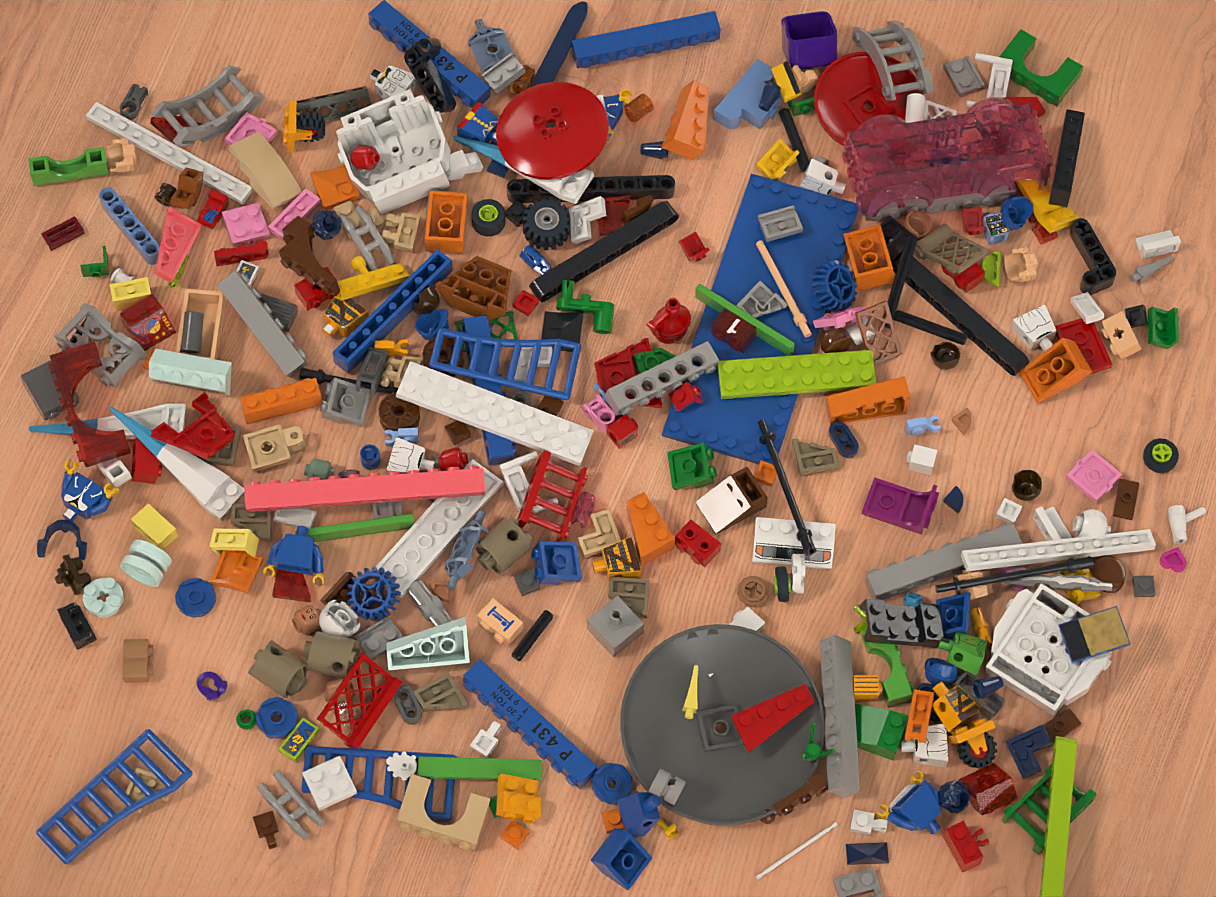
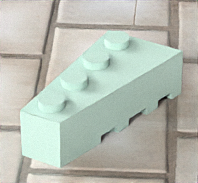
[386,617,470,670]

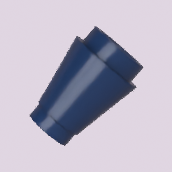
[758,82,781,112]
[640,141,669,160]
[972,676,1004,699]

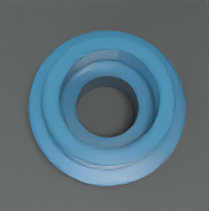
[903,593,923,607]

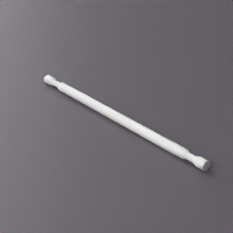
[756,822,838,880]

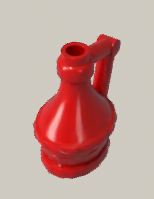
[647,298,692,344]

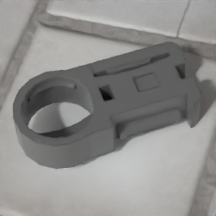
[120,84,148,120]

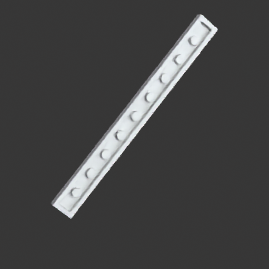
[86,102,253,205]
[961,529,1156,571]

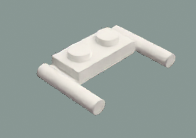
[966,53,1013,114]
[499,451,558,514]

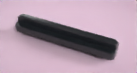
[512,610,553,661]

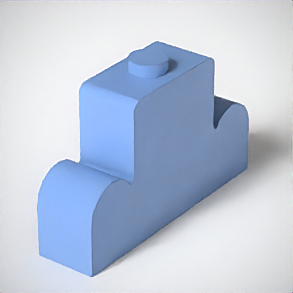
[713,59,782,129]

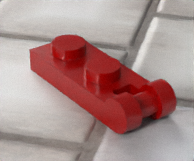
[214,240,269,266]

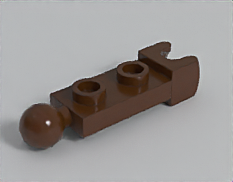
[760,772,828,824]

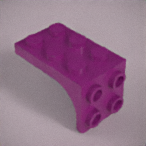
[861,477,939,535]

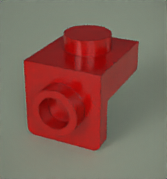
[962,208,985,235]
[678,232,710,262]
[668,382,703,412]

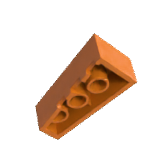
[661,80,709,160]
[825,376,910,426]

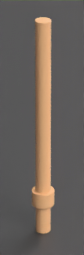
[756,241,812,338]

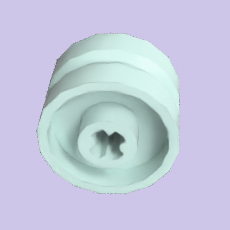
[120,540,172,587]

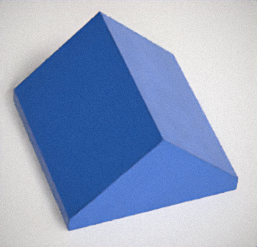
[936,592,970,640]

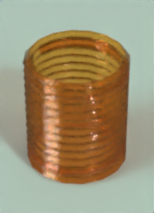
[623,93,654,122]

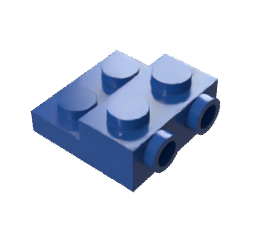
[531,541,582,585]

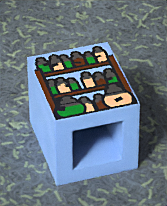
[983,212,1009,245]

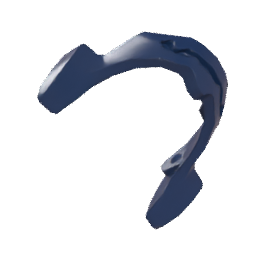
[37,520,87,560]

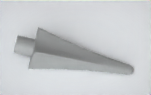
[1130,256,1174,284]

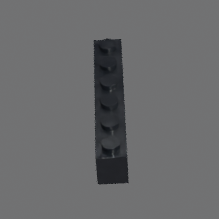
[1048,109,1085,208]

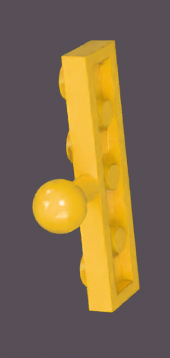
[337,256,410,301]

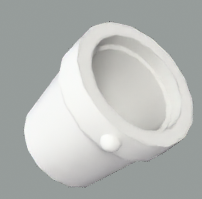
[846,315,876,346]

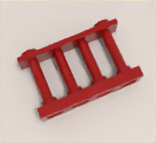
[517,450,588,542]

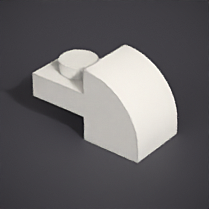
[446,150,483,181]
[96,453,132,489]

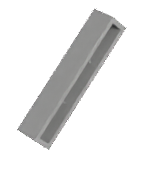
[217,271,309,378]

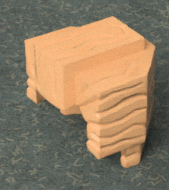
[792,65,821,93]
[107,138,137,173]
[1004,247,1038,282]
[955,569,994,600]

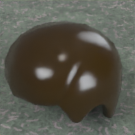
[412,286,440,315]
[930,342,961,370]
[1012,470,1042,501]

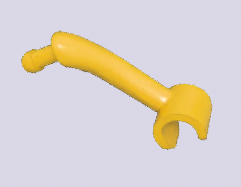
[657,818,679,839]

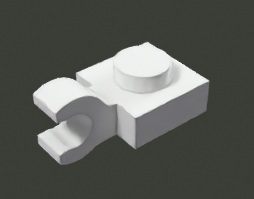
[470,721,502,758]
[850,810,888,835]

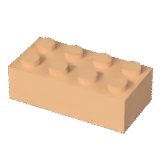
[176,289,226,360]

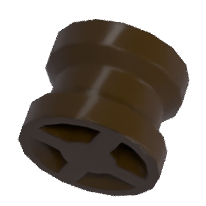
[155,183,177,207]

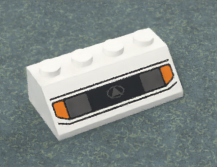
[752,517,836,570]

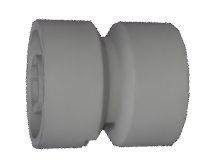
[648,768,686,805]

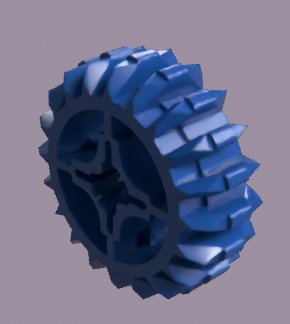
[811,260,858,312]
[347,566,401,621]

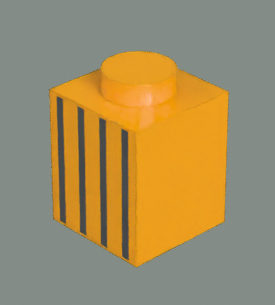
[853,675,882,702]

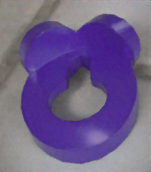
[197,672,228,701]

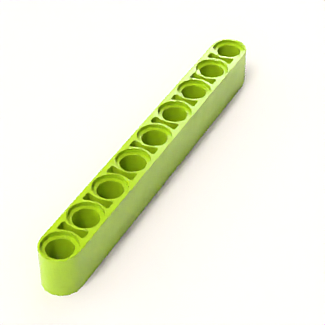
[1039,736,1077,897]

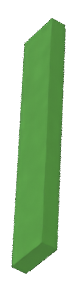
[695,284,795,356]
[294,513,414,542]
[418,757,542,782]

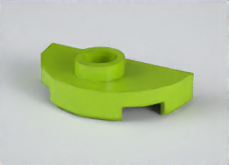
[981,251,1001,287]

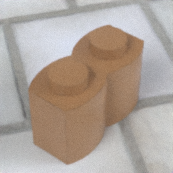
[123,639,154,682]

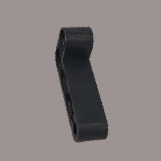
[404,38,456,113]
[1070,218,1116,295]

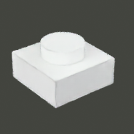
[996,498,1022,524]

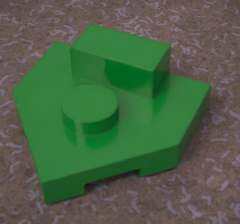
[634,348,676,383]

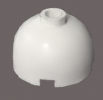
[319,600,360,638]

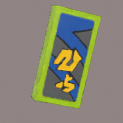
[278,718,320,762]

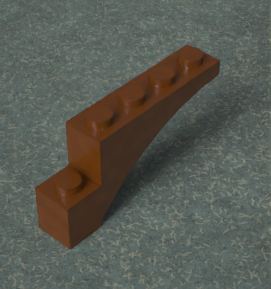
[279,216,341,296]

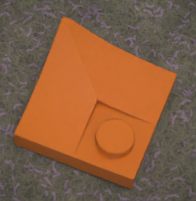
[310,165,360,210]
[210,550,263,594]

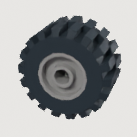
[523,198,571,251]

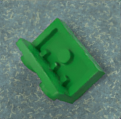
[1148,307,1180,349]

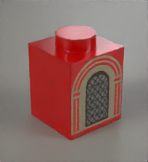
[607,414,639,449]

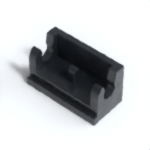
[57,602,97,649]

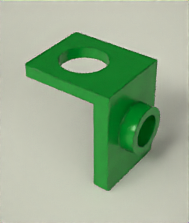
[787,97,815,116]
[81,246,109,277]

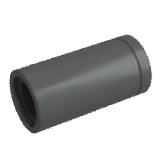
[181,311,204,354]

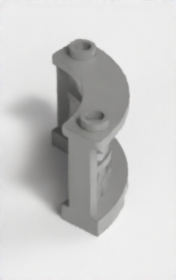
[54,303,147,387]

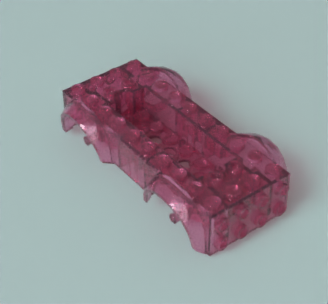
[842,97,1053,217]

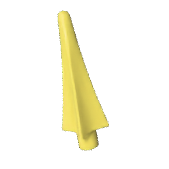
[682,665,699,719]

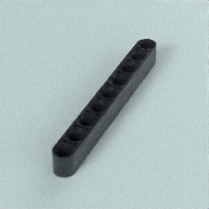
[507,175,675,203]
[529,201,679,302]
[892,256,1029,376]

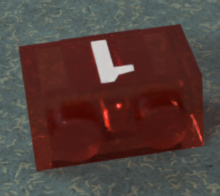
[711,308,757,353]

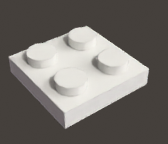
[302,756,357,811]

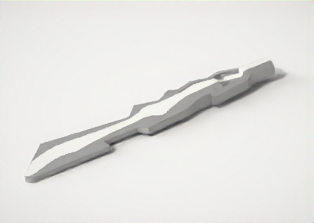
[1002,568,1112,592]

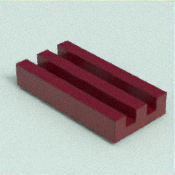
[41,216,85,251]

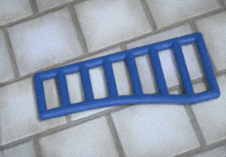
[429,328,581,401]
[36,729,193,864]
[301,746,457,821]

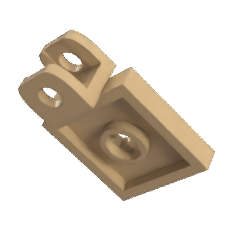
[243,424,306,472]

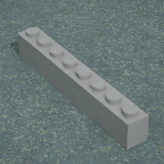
[861,172,1016,221]
[865,523,1023,600]
[820,635,860,798]

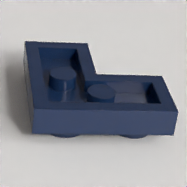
[1005,724,1052,779]

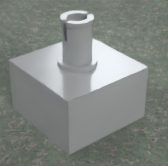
[587,596,644,657]

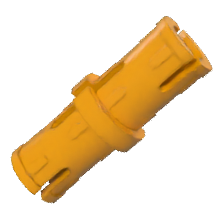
[969,607,993,648]

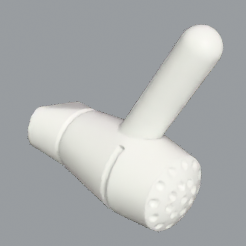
[1168,505,1206,544]

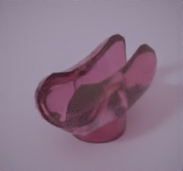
[570,491,596,528]

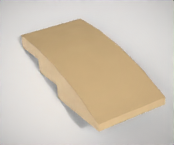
[228,132,302,209]

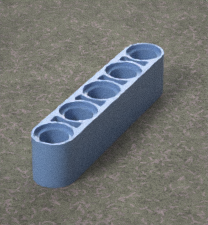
[99,188,159,265]

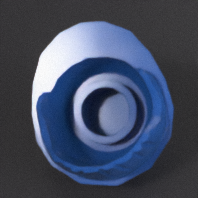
[1000,195,1033,231]
[415,309,449,340]
[924,658,958,687]

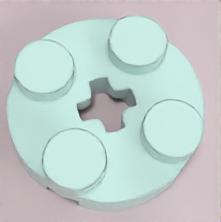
[83,577,124,618]

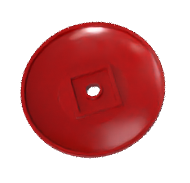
[814,52,924,154]
[496,82,609,180]

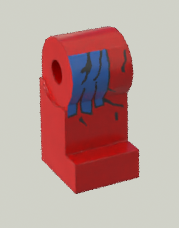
[198,189,229,229]

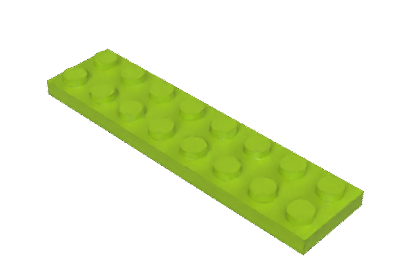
[717,350,876,399]

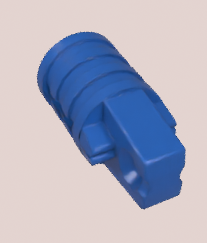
[519,244,552,275]

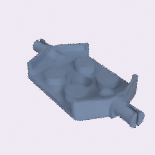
[468,19,516,88]
[444,510,489,590]

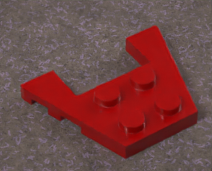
[594,338,662,408]
[151,392,235,459]

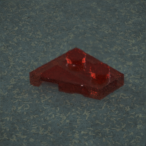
[597,195,631,236]
[272,569,311,603]

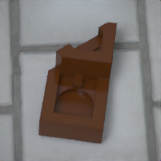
[623,195,653,225]

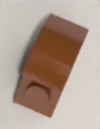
[170,167,204,209]

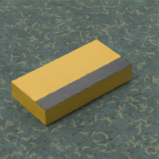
[771,61,802,103]

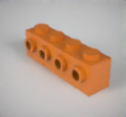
[240,378,322,424]

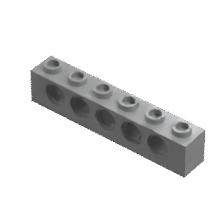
[605,341,720,416]

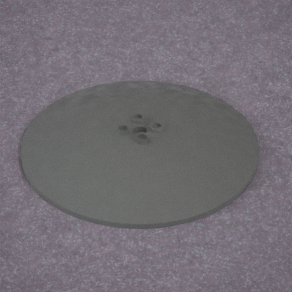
[620,624,825,826]

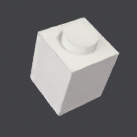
[906,444,937,475]

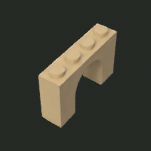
[395,774,490,851]

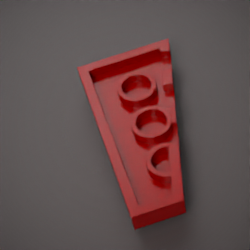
[731,684,814,754]

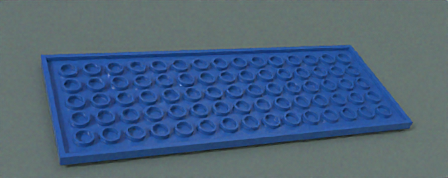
[662,174,860,465]

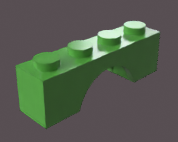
[28,147,109,186]
[861,627,914,708]

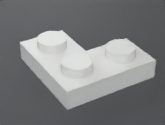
[569,196,606,244]
[514,346,552,383]

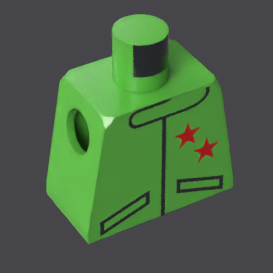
[938,632,987,676]

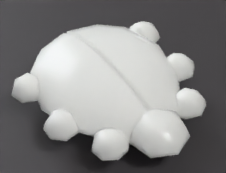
[386,752,417,781]

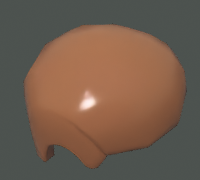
[904,209,933,238]

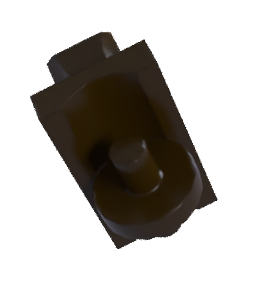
[55,554,91,595]

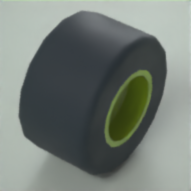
[471,199,506,237]

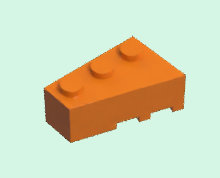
[627,492,675,567]

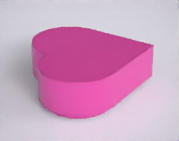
[1160,547,1186,573]

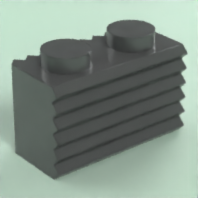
[259,293,298,332]

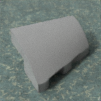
[735,281,788,318]

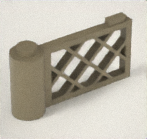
[914,224,989,274]

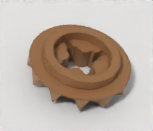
[737,576,769,607]

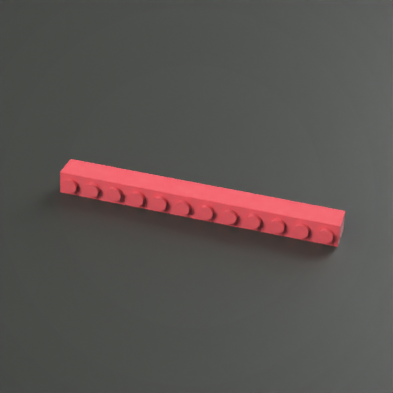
[244,466,485,512]

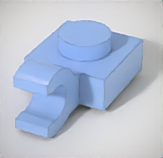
[905,416,941,436]
[385,428,419,447]

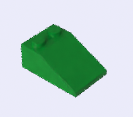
[855,704,909,761]

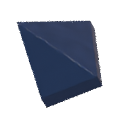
[846,842,889,865]

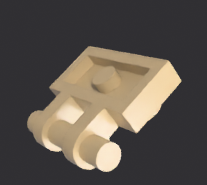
[381,355,422,388]

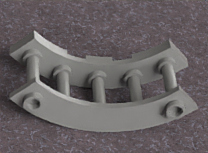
[852,20,934,100]
[151,65,265,146]

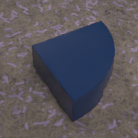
[943,486,963,514]

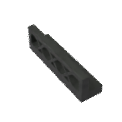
[296,86,371,121]

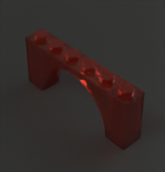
[48,341,131,467]

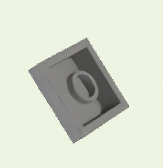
[320,378,371,427]

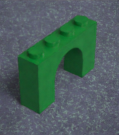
[999,29,1083,107]

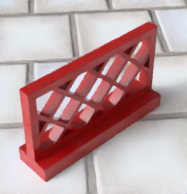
[317,653,402,749]

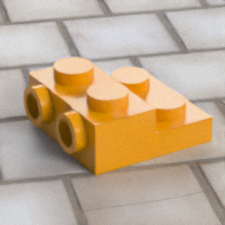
[496,774,541,824]

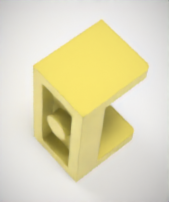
[110,277,154,311]
[131,503,178,550]
[209,528,259,557]

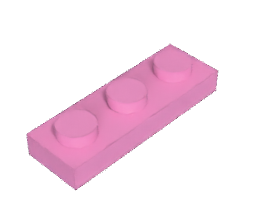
[268,189,321,241]

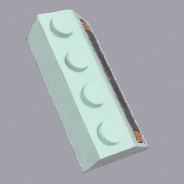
[149,349,232,396]

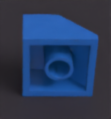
[590,828,652,890]

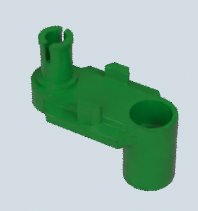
[556,280,615,334]

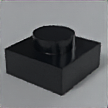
[505,200,527,227]
[1125,305,1148,328]

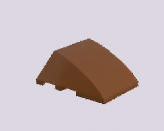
[435,256,512,320]

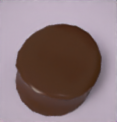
[821,327,852,353]
[1093,555,1126,593]

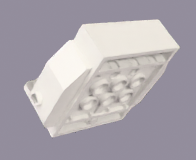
[336,89,451,215]
[985,584,1112,717]

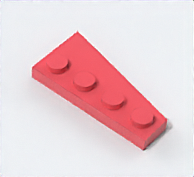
[154,206,202,283]

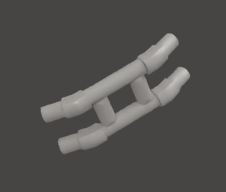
[340,206,396,271]
[257,770,325,840]

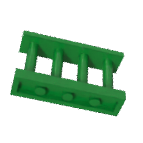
[1002,764,1097,855]

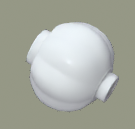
[1072,509,1111,542]

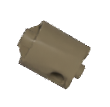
[475,517,533,574]
[303,631,361,680]
[248,640,308,698]

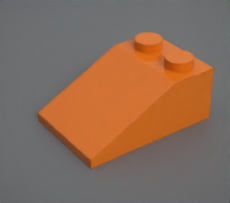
[425,191,468,254]
[843,225,895,291]
[1020,338,1092,403]

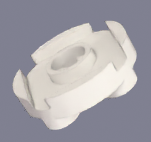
[791,554,805,594]

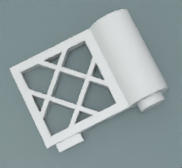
[904,93,957,148]

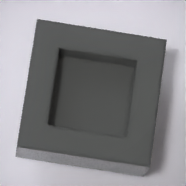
[514,569,540,596]
[1132,575,1155,597]

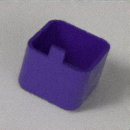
[781,11,838,70]

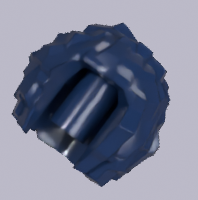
[312,210,341,240]
[938,780,970,814]

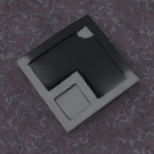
[880,216,917,263]
[541,311,584,352]

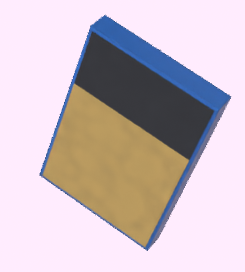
[1058,606,1130,664]

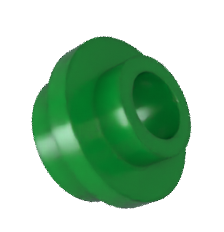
[236,709,257,730]

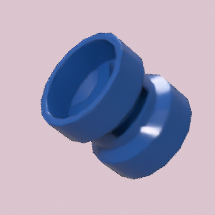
[360,444,380,470]

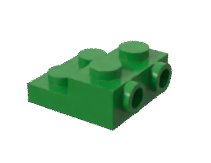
[667,442,717,490]

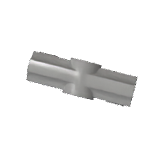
[407,580,453,627]

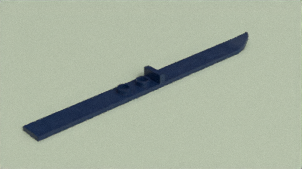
[487,1,588,178]

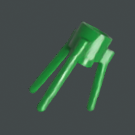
[802,722,836,761]

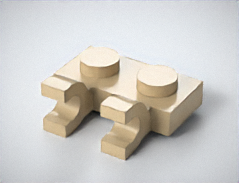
[382,212,421,252]

